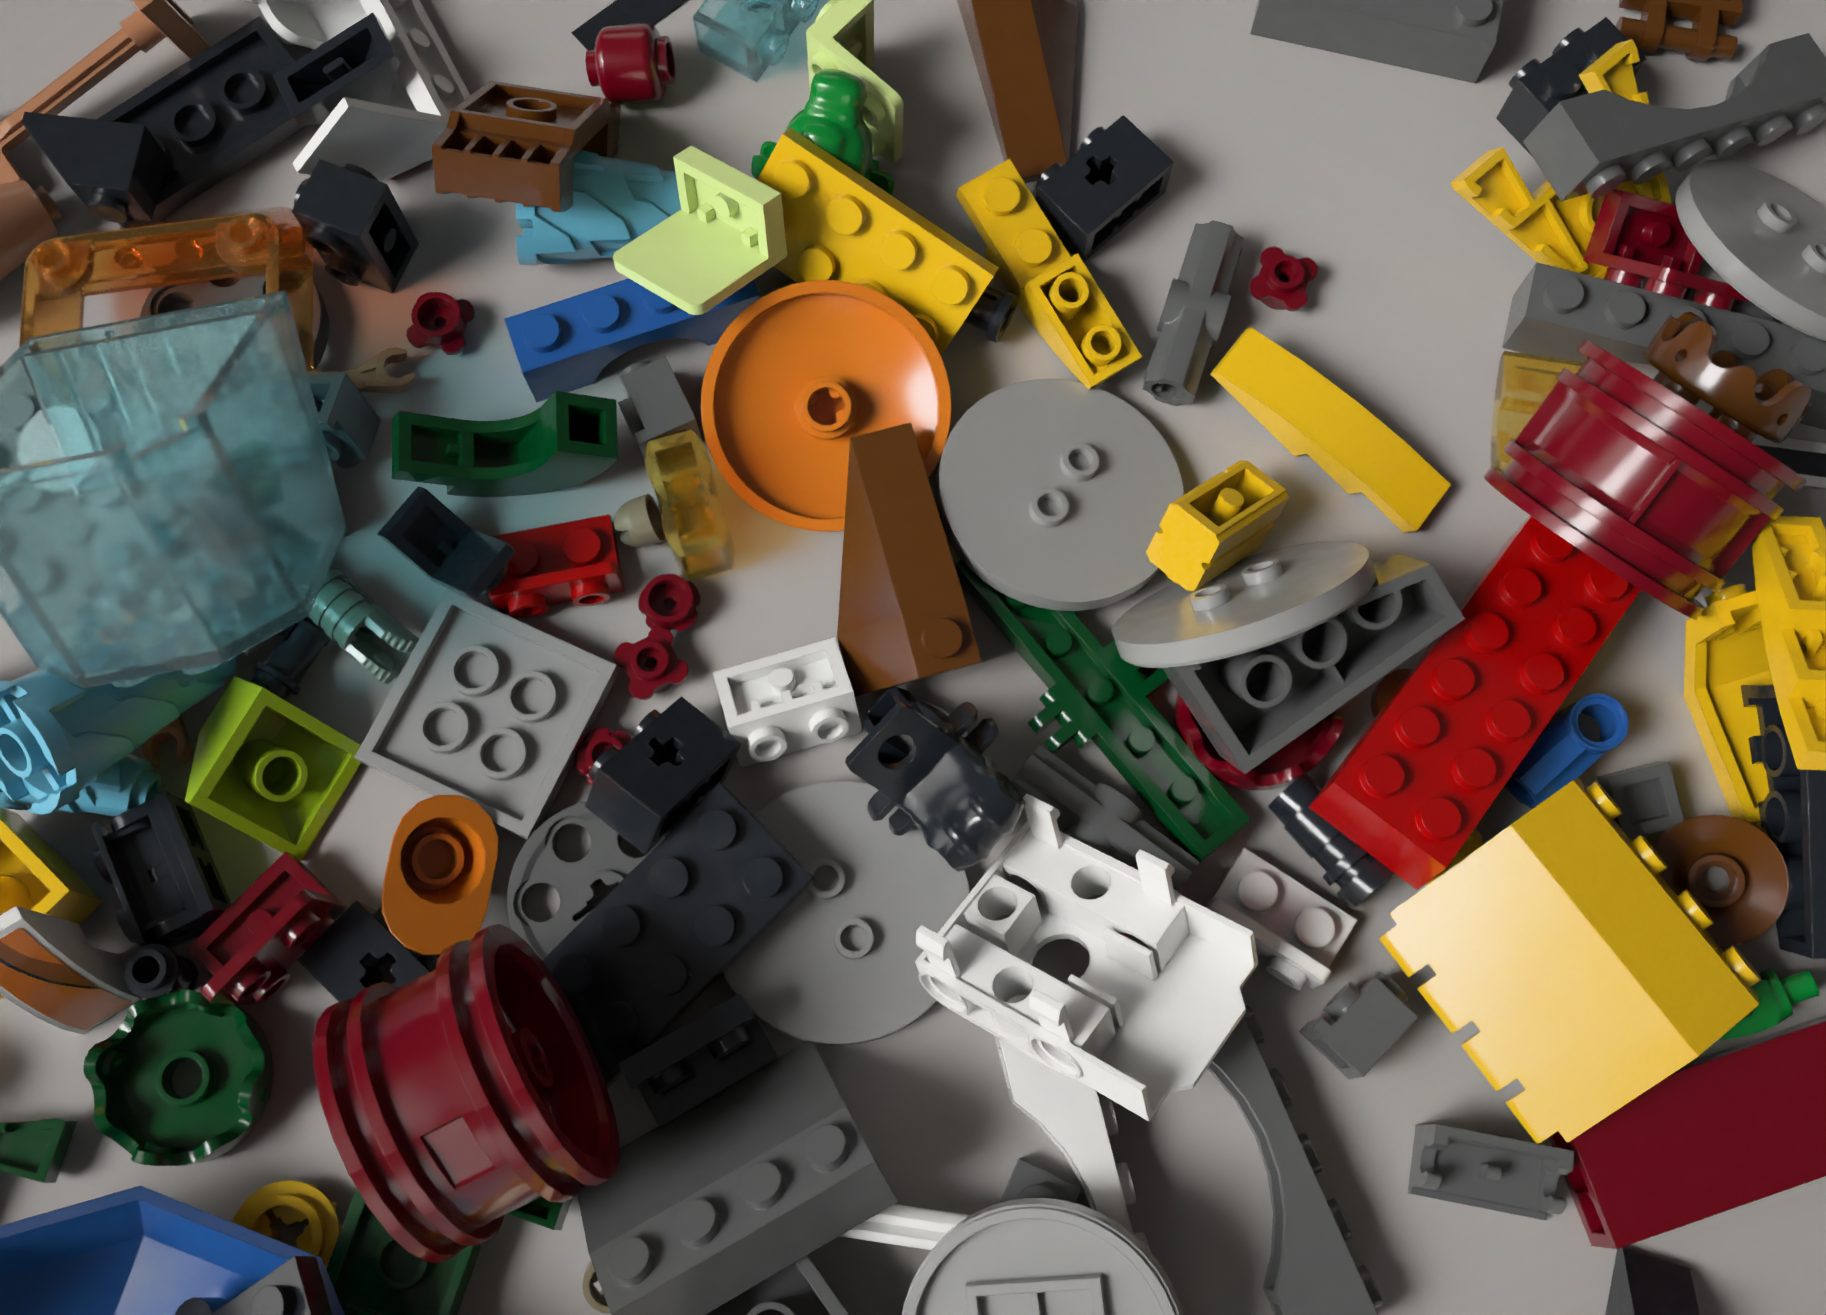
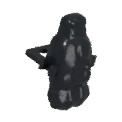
[845,686,1025,872]

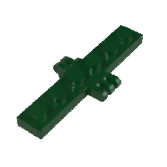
[955,559,1251,864]

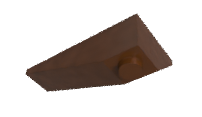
[957,0,1079,184]
[837,422,981,697]

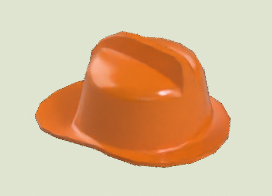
[382,795,498,955]

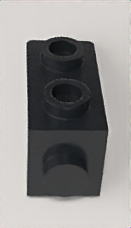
[377,486,515,600]

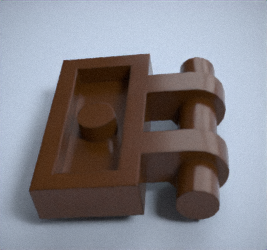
[1616,0,1744,62]

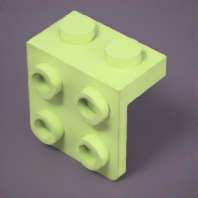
[806,0,904,165]
[613,145,787,315]

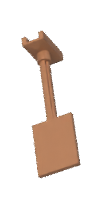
[0,0,211,184]

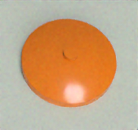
[701,280,951,532]

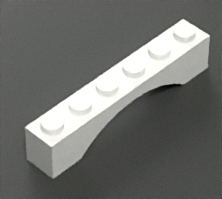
[995,1036,1150,1251]

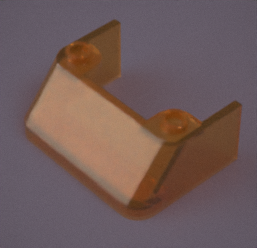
[19,206,314,402]

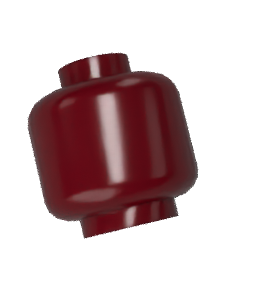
[585,23,676,105]

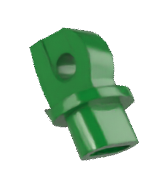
[1719,969,1820,1040]

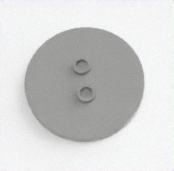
[1675,160,1826,341]
[936,379,1184,611]
[1112,541,1376,668]
[723,781,970,1045]
[902,1198,1184,1315]

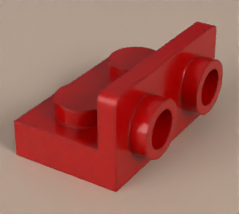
[489,514,625,618]

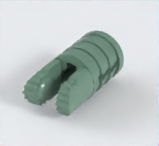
[299,569,419,685]

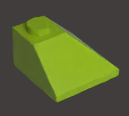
[185,676,361,861]

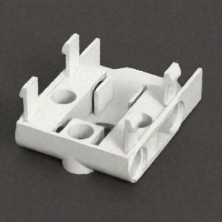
[915,794,1258,1121]

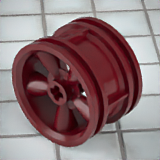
[1484,339,1807,619]

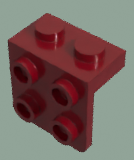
[1583,189,1752,311]
[187,851,348,1005]

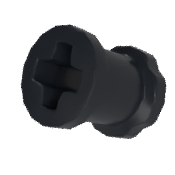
[964,286,1020,343]

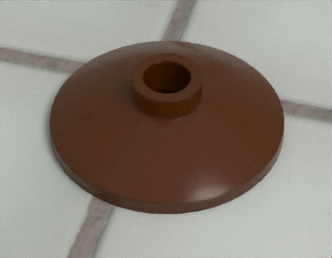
[1653,814,1789,947]

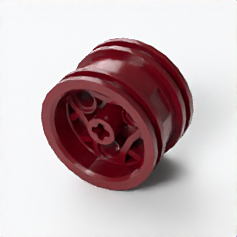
[313,924,620,1263]

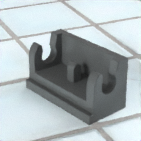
[1408,1124,1575,1220]

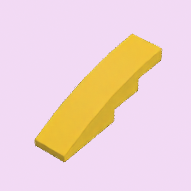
[1210,327,1451,533]
[1751,516,1826,771]

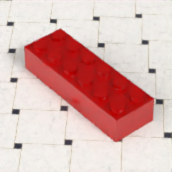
[1309,516,1641,890]

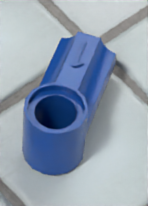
[1504,693,1629,809]

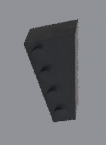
[1741,684,1826,959]

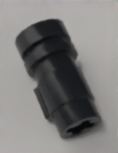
[1268,774,1395,911]

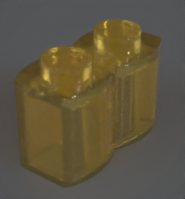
[645,430,734,581]

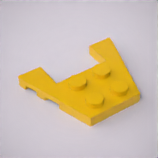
[1450,39,1672,279]

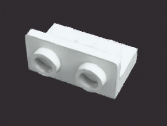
[713,637,862,767]
[1206,848,1357,990]

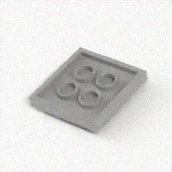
[354,588,621,840]

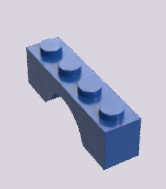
[504,278,760,402]

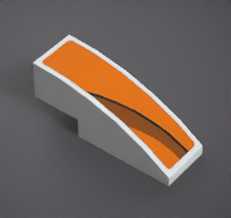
[0,906,142,1034]

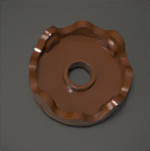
[1643,312,1812,443]

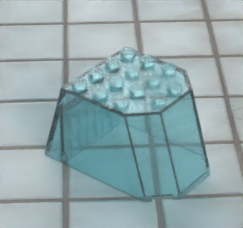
[0,291,346,688]

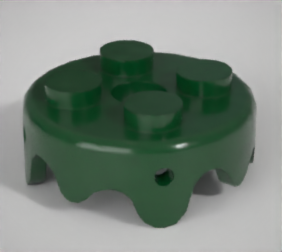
[83,989,274,1166]

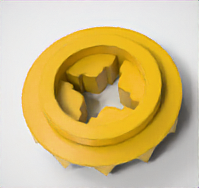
[233,1180,341,1268]

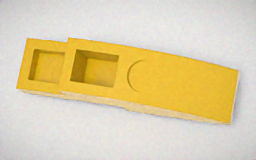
[956,159,1142,390]

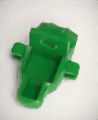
[751,69,894,195]

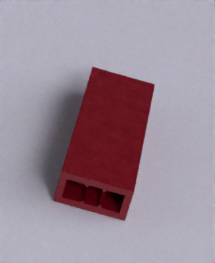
[1548,1015,1826,1249]

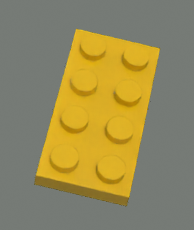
[757,127,999,356]

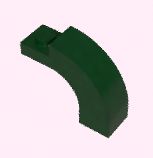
[392,391,618,497]

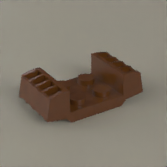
[432,81,621,212]

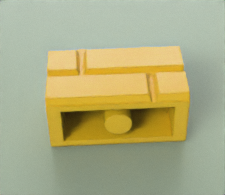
[1146,460,1289,592]

